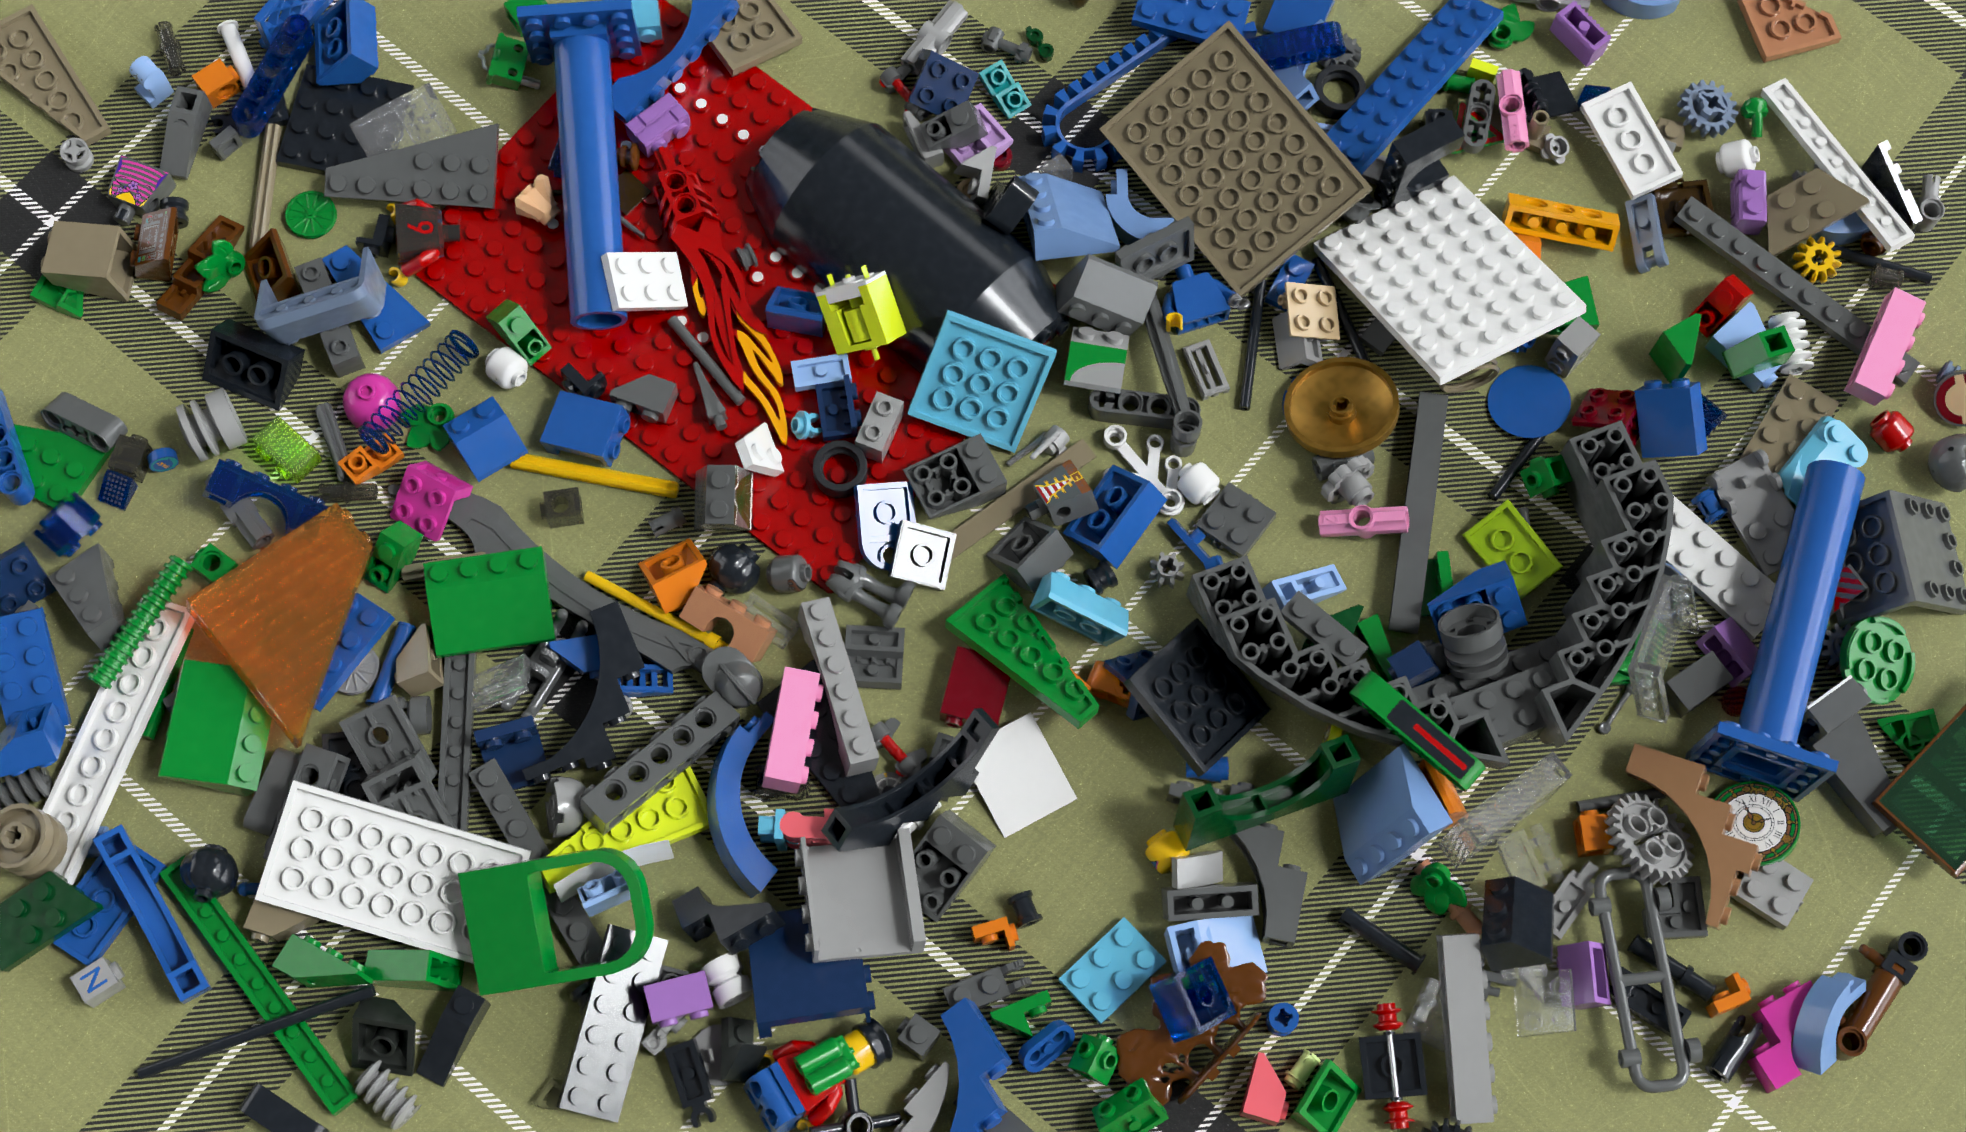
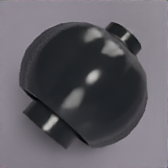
[708,542,760,595]
[179,844,239,903]

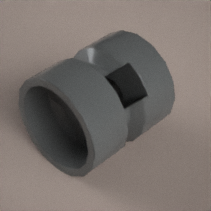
[385,696,432,736]

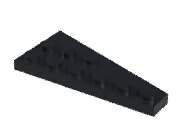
[756,659,881,807]

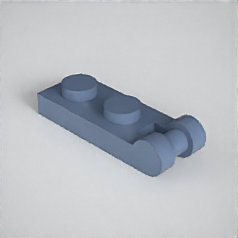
[1625,193,1669,274]

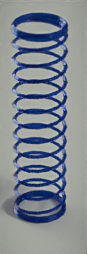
[358,330,479,454]

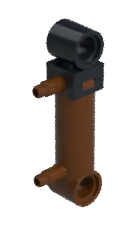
[1836,931,1928,1061]

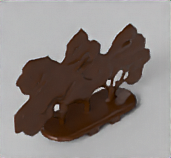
[1117,941,1268,1106]

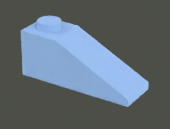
[1262,564,1347,611]

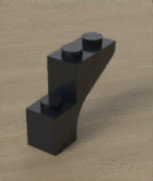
[672,886,786,955]

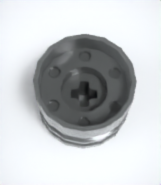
[1438,603,1510,680]

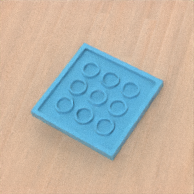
[907,310,1057,453]

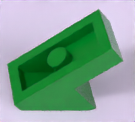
[989,990,1052,1039]

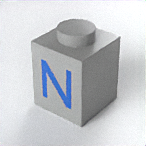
[70,957,126,1008]

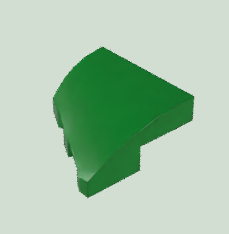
[29,274,84,320]
[1877,708,1951,769]

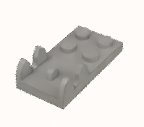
[1706,449,1795,577]

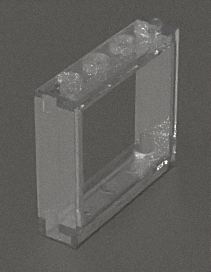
[1438,751,1573,869]

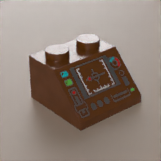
[130,207,179,282]

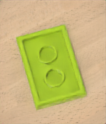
[1462,499,1563,601]

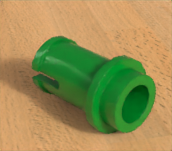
[1441,74,1475,94]

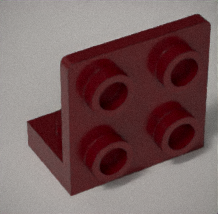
[1571,388,1640,446]

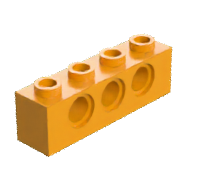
[1502,192,1620,252]

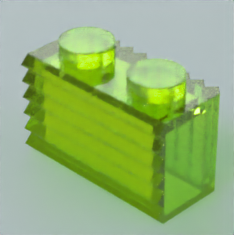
[252,415,322,484]

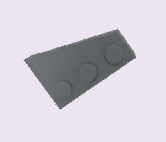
[48,543,126,651]

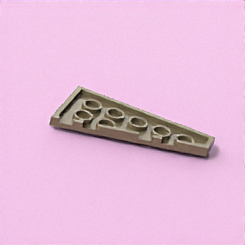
[0,4,113,146]

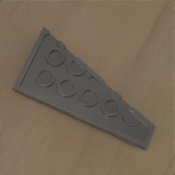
[324,123,499,209]

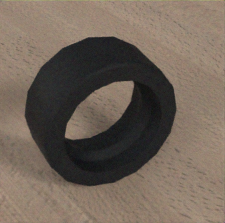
[1314,64,1366,119]
[813,441,868,498]

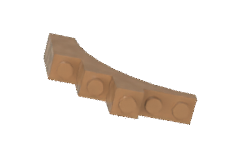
[1625,744,1763,931]

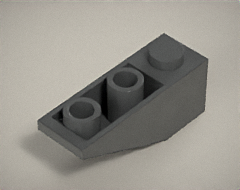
[160,86,213,180]

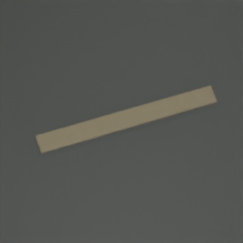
[916,439,1096,586]

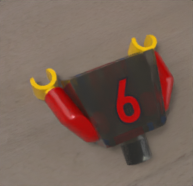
[386,199,460,287]

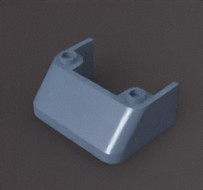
[254,247,387,345]

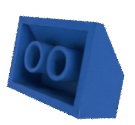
[314,0,379,86]
[1063,464,1167,569]

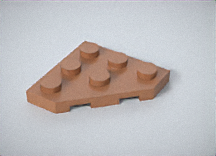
[1737,0,1842,63]

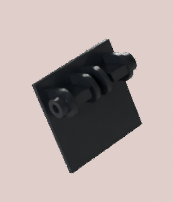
[1519,68,1580,123]

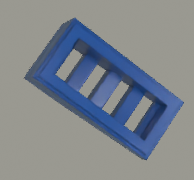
[617,664,673,698]

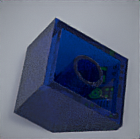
[1149,956,1237,1043]

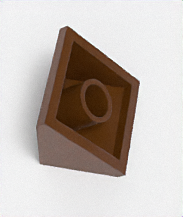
[244,228,301,302]

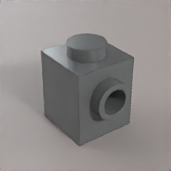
[896,1013,941,1062]

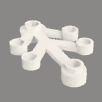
[1102,425,1185,516]

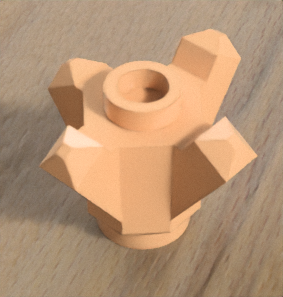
[515,174,561,226]

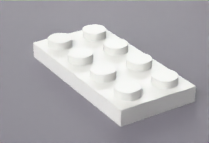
[1580,82,1683,200]

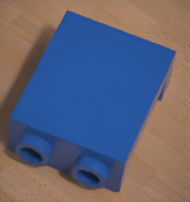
[540,390,631,467]

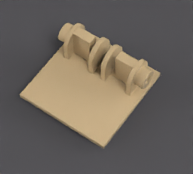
[1277,282,1340,341]

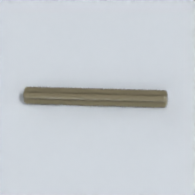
[249,123,282,248]

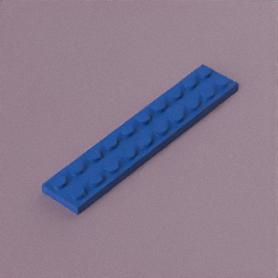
[1326,0,1503,175]

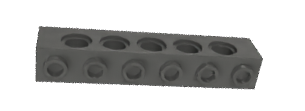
[579,691,740,836]

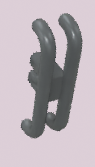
[500,608,588,718]

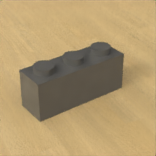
[1161,881,1259,921]

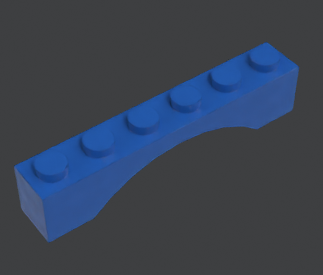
[612,0,740,124]
[93,824,212,1004]

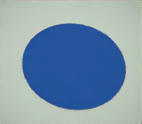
[1488,365,1571,438]

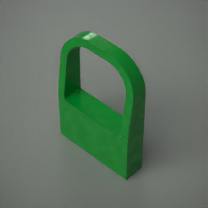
[458,847,654,996]

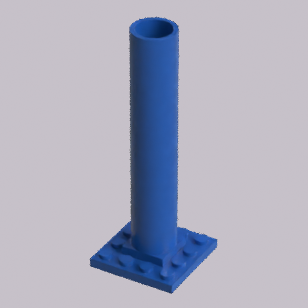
[517,0,642,330]
[1685,460,1866,802]

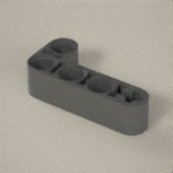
[1088,389,1201,458]

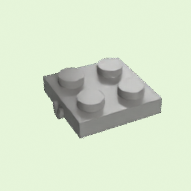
[1731,860,1814,930]

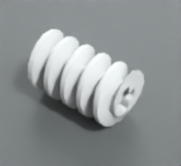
[1768,311,1814,375]

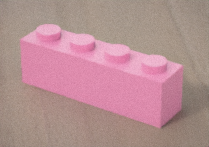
[1844,287,1926,406]
[762,666,824,794]

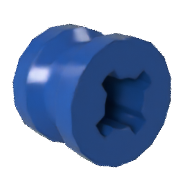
[1266,1003,1299,1036]

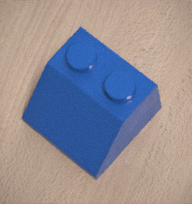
[443,396,529,482]

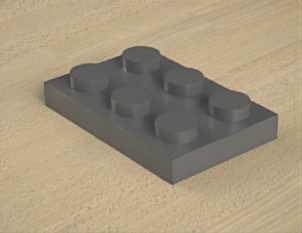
[1115,216,1194,280]

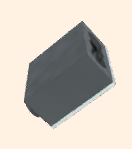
[1798,675,1872,750]

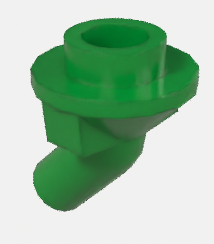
[1740,97,1769,137]

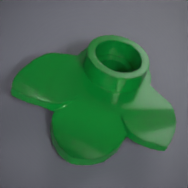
[1487,3,1535,49]
[195,240,245,293]
[400,403,455,452]
[1410,862,1468,915]

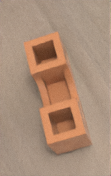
[679,584,778,663]

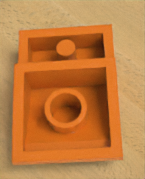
[1418,759,1468,830]

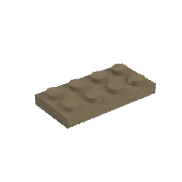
[1738,374,1840,494]

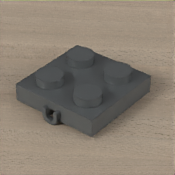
[1195,482,1276,558]

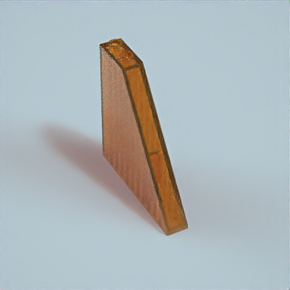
[186,502,373,749]

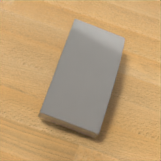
[1172,850,1223,889]

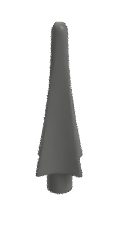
[693,362,728,431]

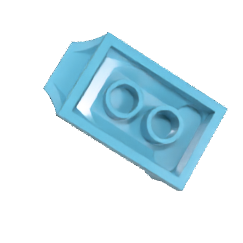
[1778,415,1868,506]

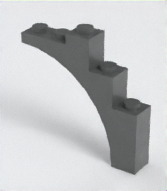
[1166,781,1308,948]

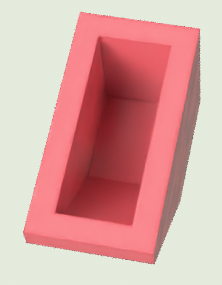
[1239,1052,1289,1126]

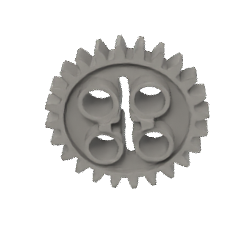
[1604,793,1695,885]

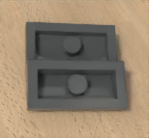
[845,625,905,690]

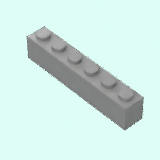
[1436,933,1498,1124]

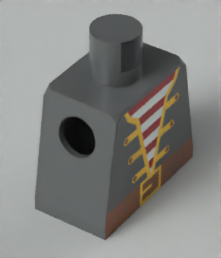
[1024,460,1099,526]

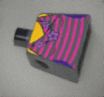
[108,155,176,226]

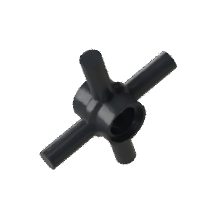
[809,1078,901,1132]

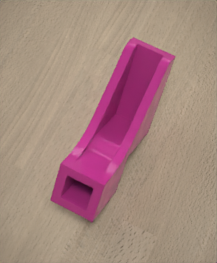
[1747,980,1813,1093]

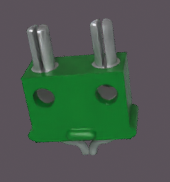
[478,33,540,91]

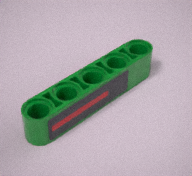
[1349,670,1486,792]

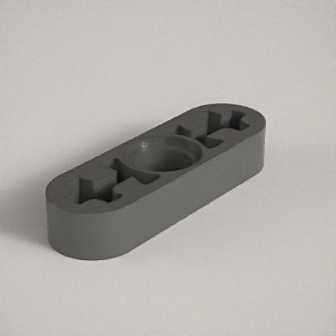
[1461,79,1496,154]

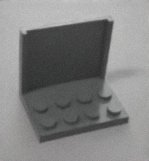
[1836,490,1966,628]

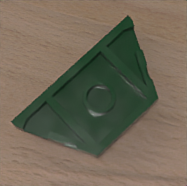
[0,871,104,972]

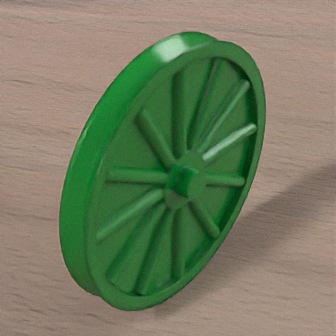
[285,191,337,239]

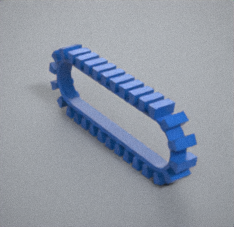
[1041,21,1257,173]

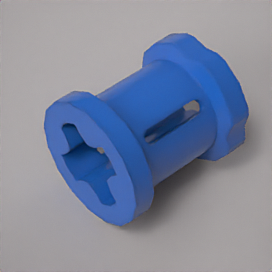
[1691,488,1729,525]

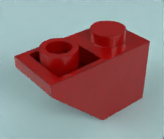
[1689,274,1754,338]

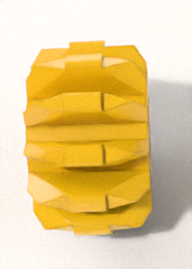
[1792,236,1842,284]

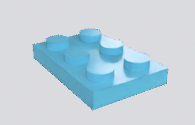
[1058,917,1166,1025]

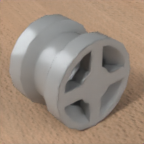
[60,138,94,173]

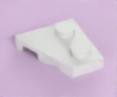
[735,422,784,477]

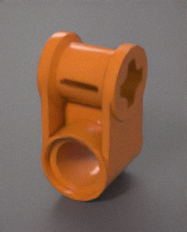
[1086,661,1131,708]

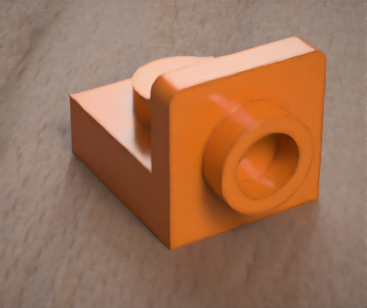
[971,916,1019,952]
[1705,972,1752,1018]

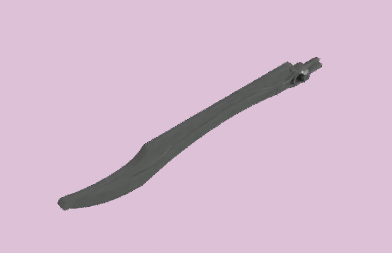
[388,484,713,674]

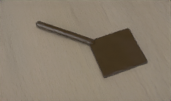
[552,169,652,215]

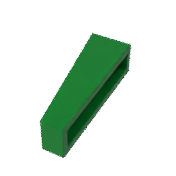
[1355,613,1393,682]

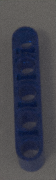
[232,14,315,138]
[1246,21,1346,71]

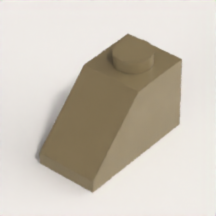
[394,623,444,696]
[243,896,320,944]

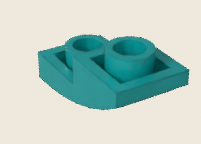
[978,59,1032,119]

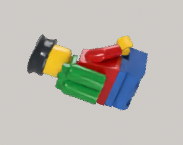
[743,1018,893,1132]

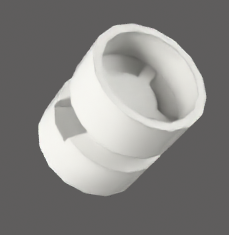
[700,953,753,1009]

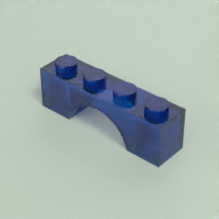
[202,459,330,545]

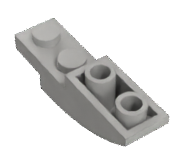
[893,1061,950,1132]

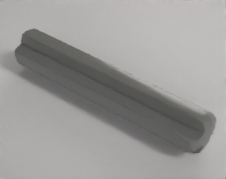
[315,402,351,482]

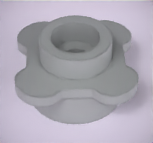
[1540,133,1569,165]

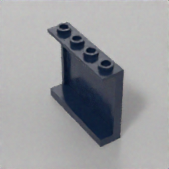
[748,908,876,1039]

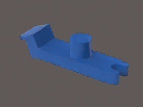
[1167,518,1224,570]

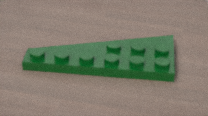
[0,424,116,517]
[945,573,1099,729]

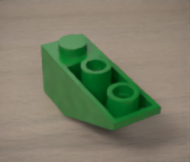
[272,934,373,988]

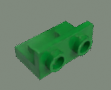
[1092,1078,1169,1132]

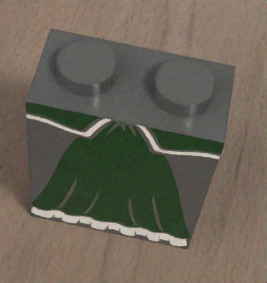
[694,465,754,531]

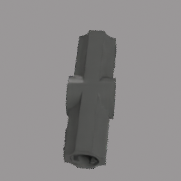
[205,468,275,550]

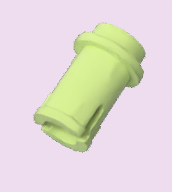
[1284,1049,1321,1091]

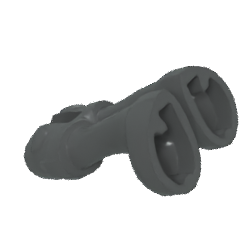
[825,560,916,630]

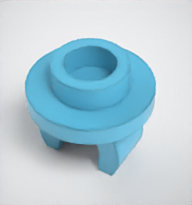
[791,411,822,440]

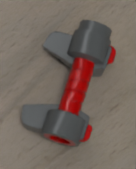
[879,65,931,121]
[871,718,927,779]

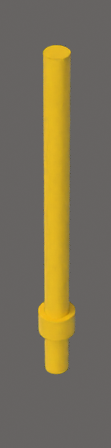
[583,570,729,650]

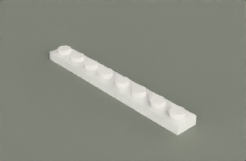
[1760,78,1915,253]

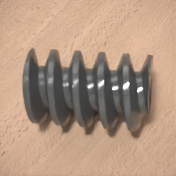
[0,767,53,810]

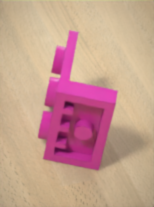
[390,461,473,542]

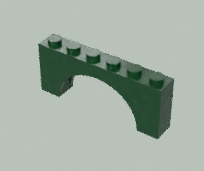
[1173,734,1361,851]

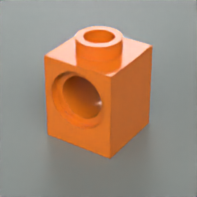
[192,58,241,109]
[1572,810,1615,857]

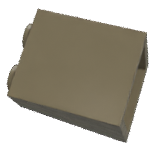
[41,221,137,302]

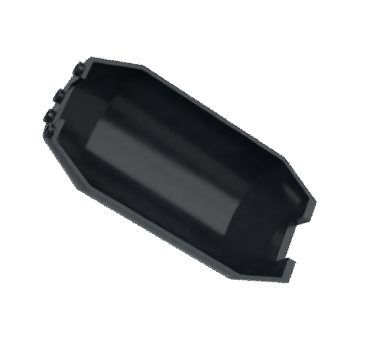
[745,108,1070,374]

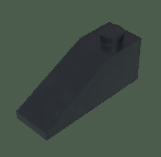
[416,985,491,1087]

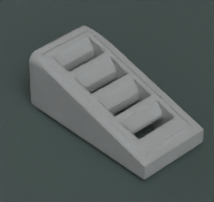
[903,111,944,168]

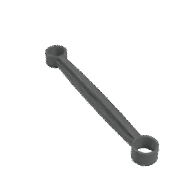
[1144,293,1202,443]

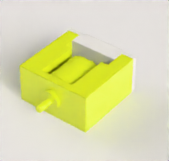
[815,265,907,361]

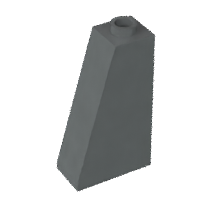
[1807,713,1905,838]

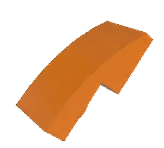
[337,433,405,485]

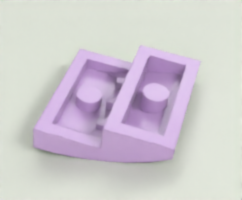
[943,103,1013,178]

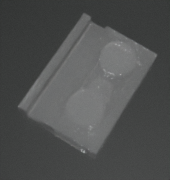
[471,654,531,712]

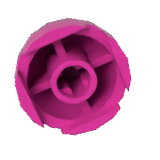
[343,373,402,432]

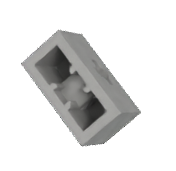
[1544,316,1601,378]
[855,391,904,464]

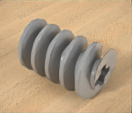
[354,1060,422,1130]

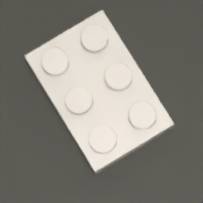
[601,252,688,311]

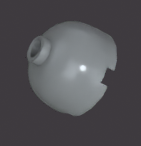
[545,777,589,838]

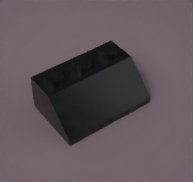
[202,318,305,411]
[1481,876,1555,972]

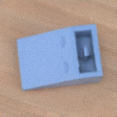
[1164,916,1268,974]

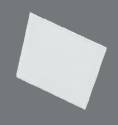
[974,712,1077,838]

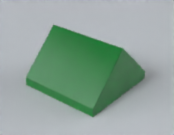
[1649,313,1702,383]
[1289,1058,1362,1132]

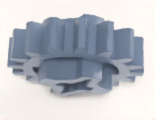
[1677,80,1738,138]

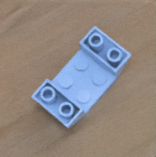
[569,838,631,917]

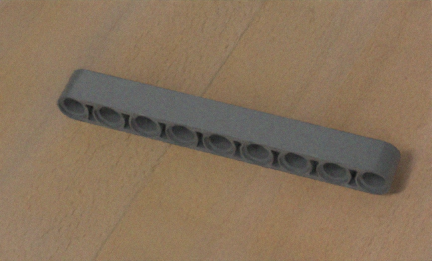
[1388,391,1448,635]

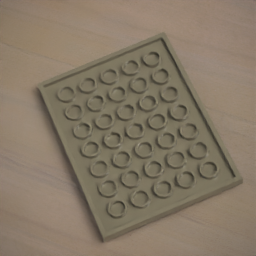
[1100,21,1372,297]

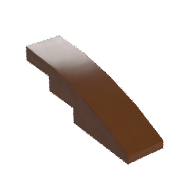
[156,215,245,321]

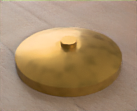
[1284,357,1400,458]

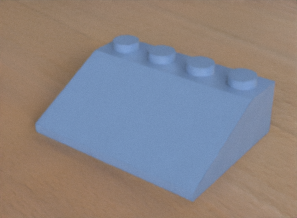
[1018,172,1120,261]
[1333,744,1453,885]

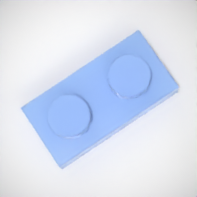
[791,353,852,392]

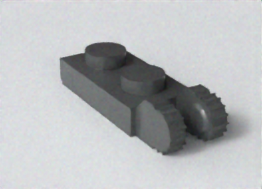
[942,959,1032,1008]

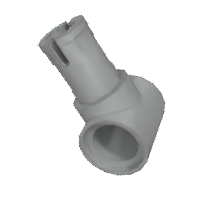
[1916,174,1945,232]

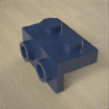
[815,374,862,442]

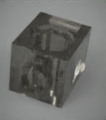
[107,434,154,483]
[539,487,585,529]

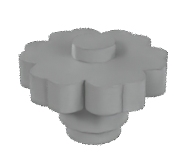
[1321,455,1375,506]

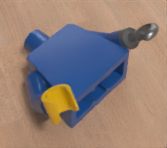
[1161,264,1251,335]

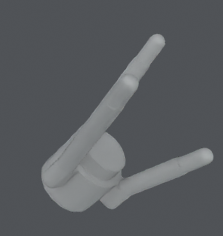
[1006,425,1070,466]

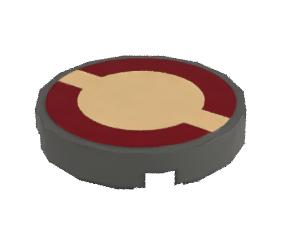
[1934,370,1966,426]

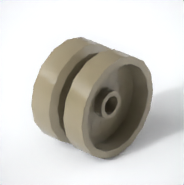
[0,803,68,879]

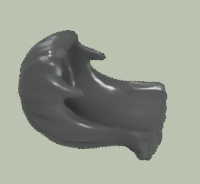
[1927,433,1966,492]

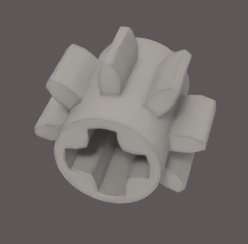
[1149,552,1185,589]

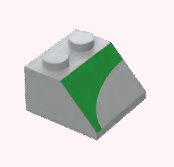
[1064,327,1129,394]

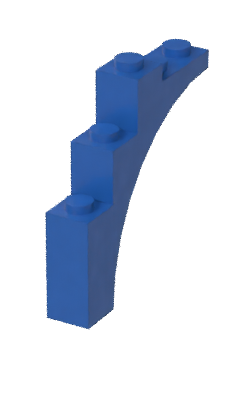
[940,997,1013,1132]

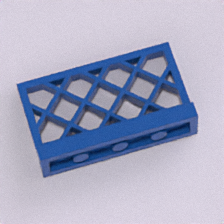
[253,0,334,60]

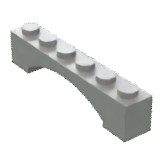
[797,597,879,777]

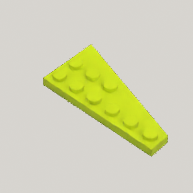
[541,760,709,894]

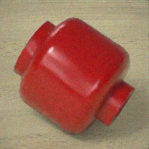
[1870,410,1914,452]

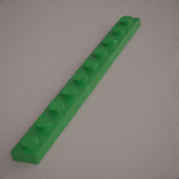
[159,855,361,1116]

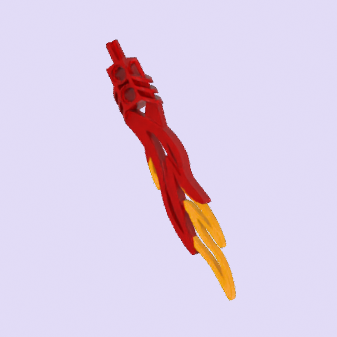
[652,146,788,445]

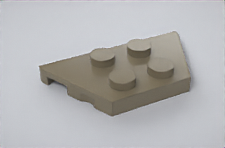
[1767,168,1870,256]

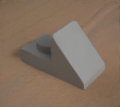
[954,146,997,207]

